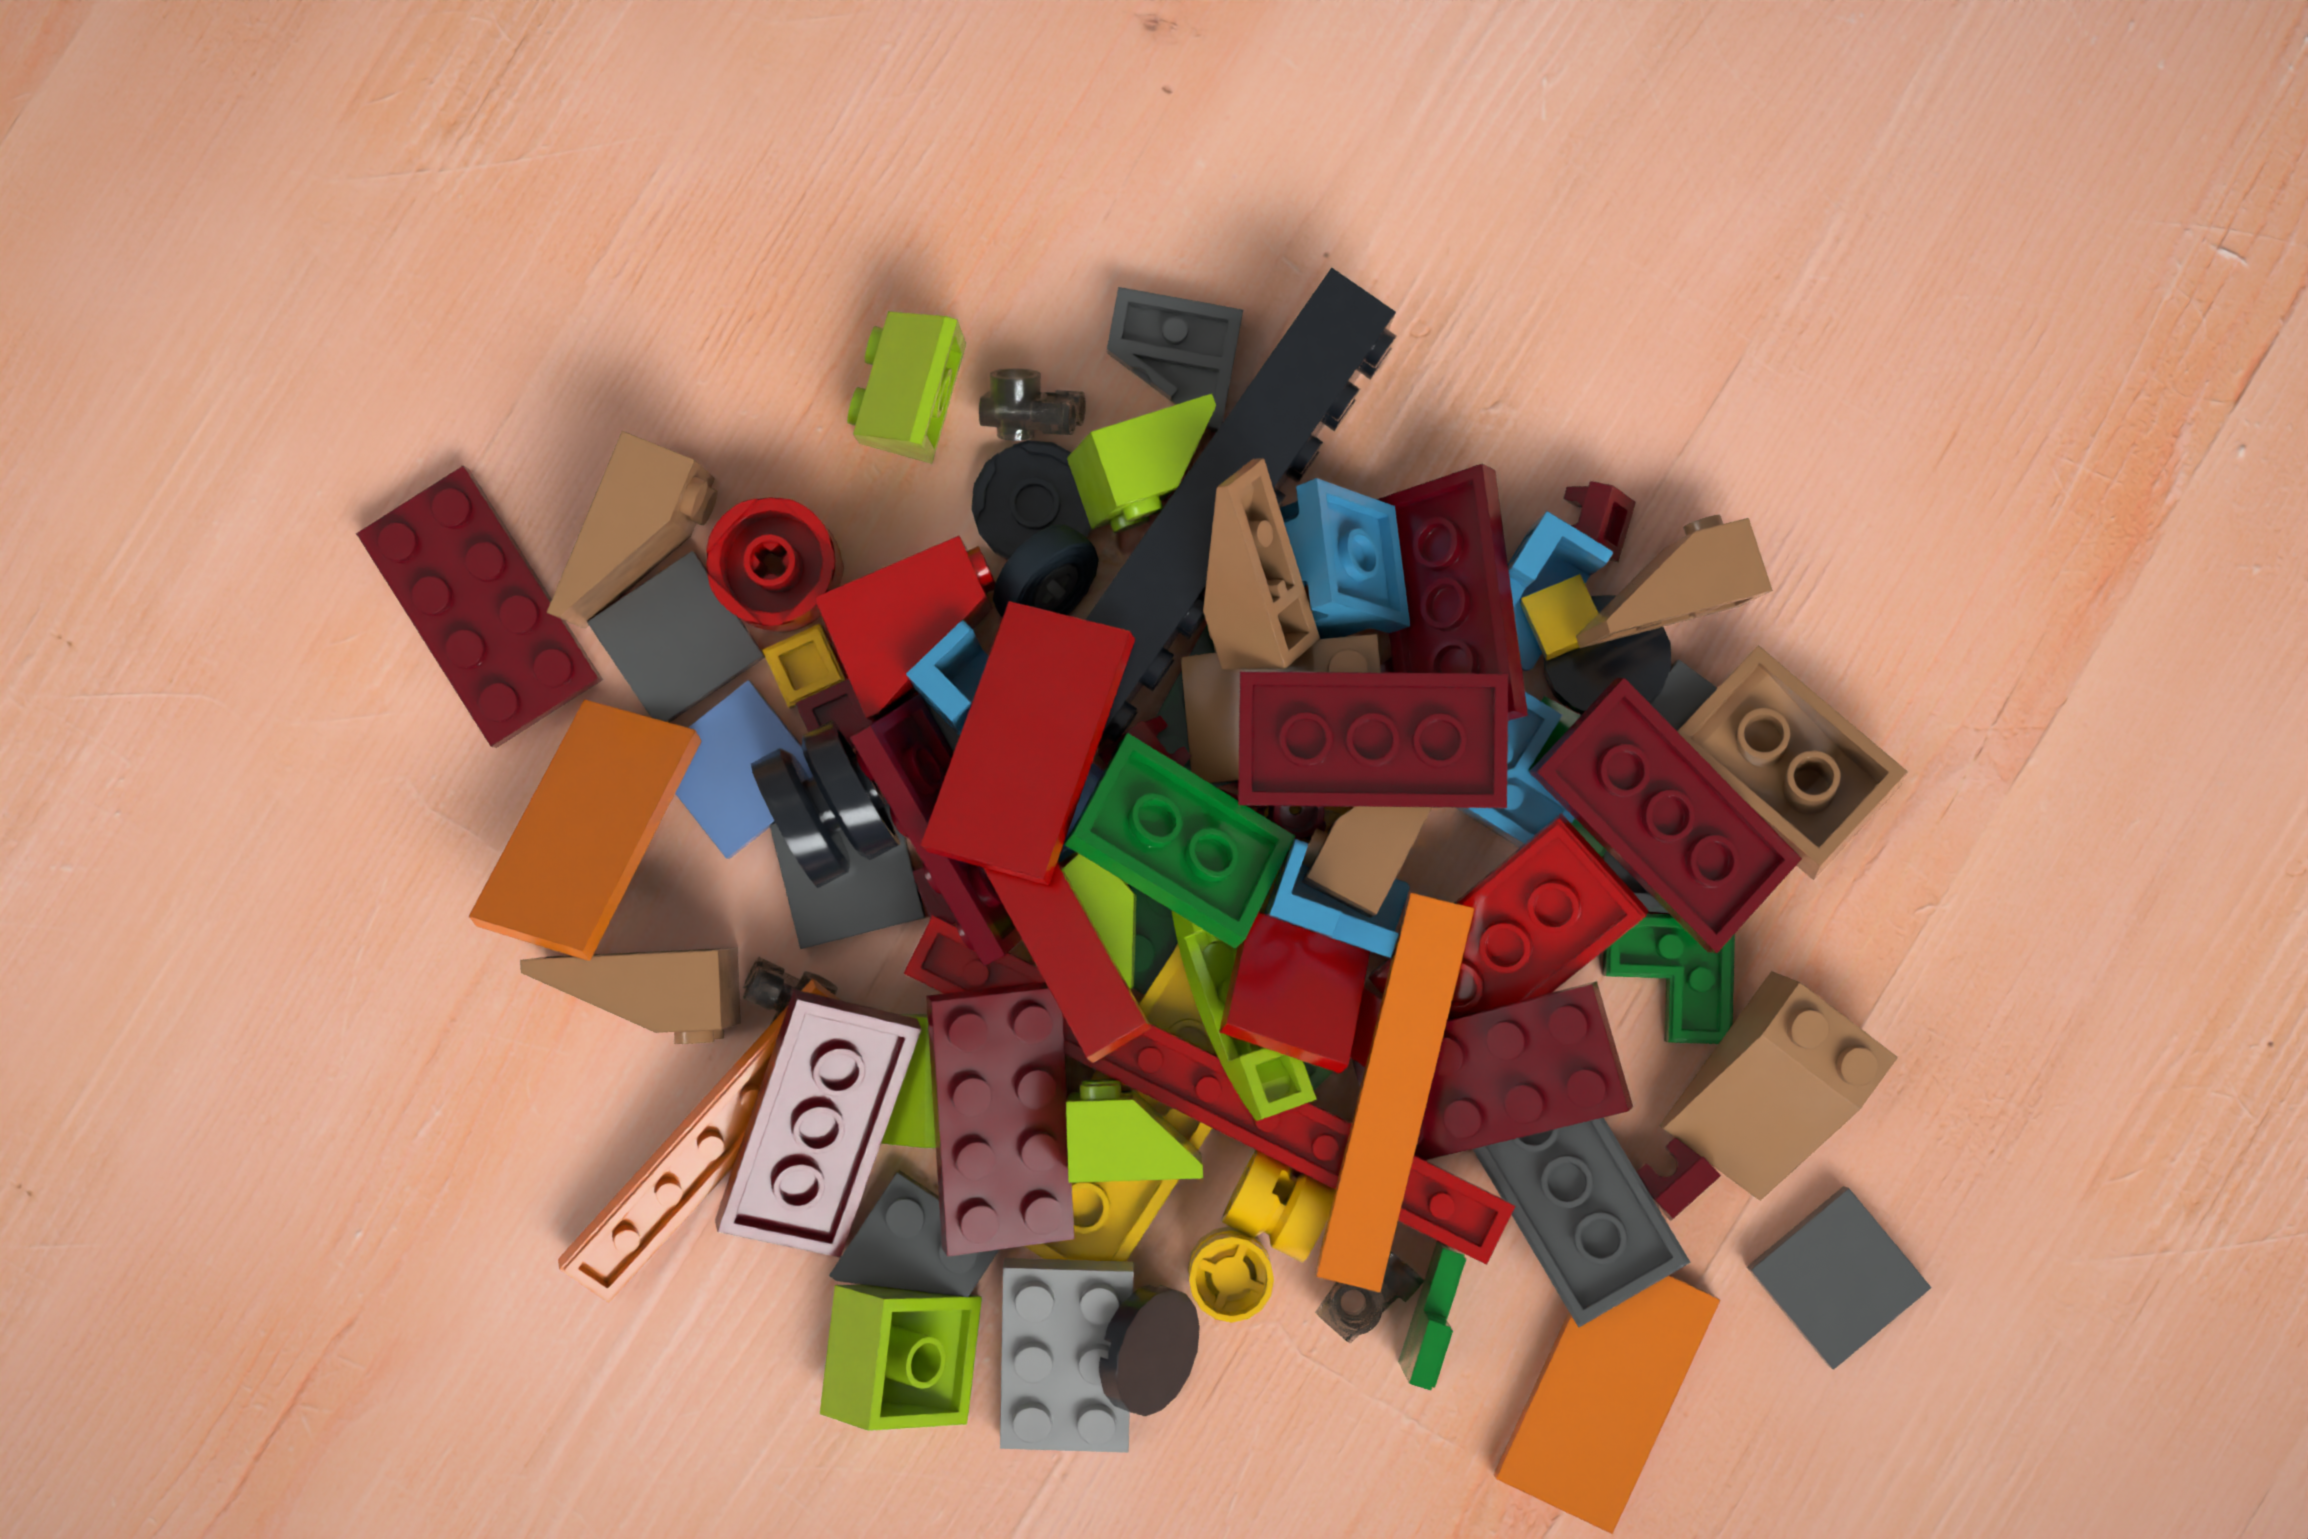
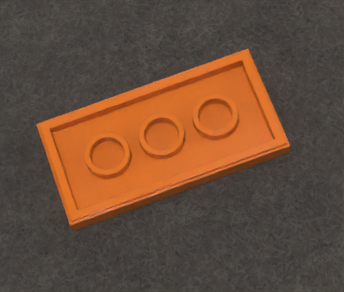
[469,699,702,961]
[1493,1275,1721,1534]

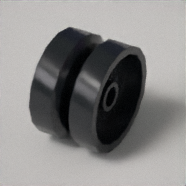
[751,720,900,888]

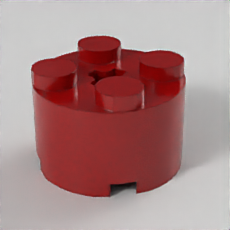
[706,497,844,633]

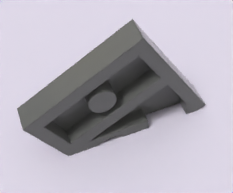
[1107,287,1243,432]
[829,1170,999,1297]

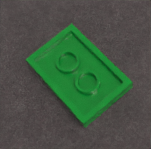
[1064,733,1295,948]

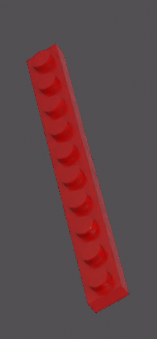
[903,915,1516,1265]

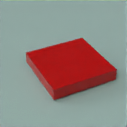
[1219,912,1370,1073]

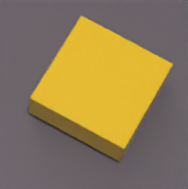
[1521,574,1599,661]
[762,624,846,709]

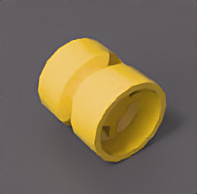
[1221,1150,1335,1263]
[1188,1226,1274,1323]

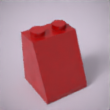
[814,535,995,722]

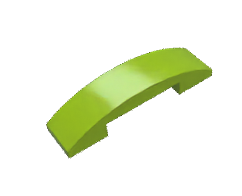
[1172,911,1317,1121]

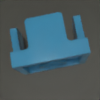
[1280,478,1410,639]

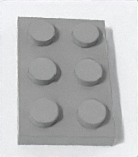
[1000,1258,1134,1453]

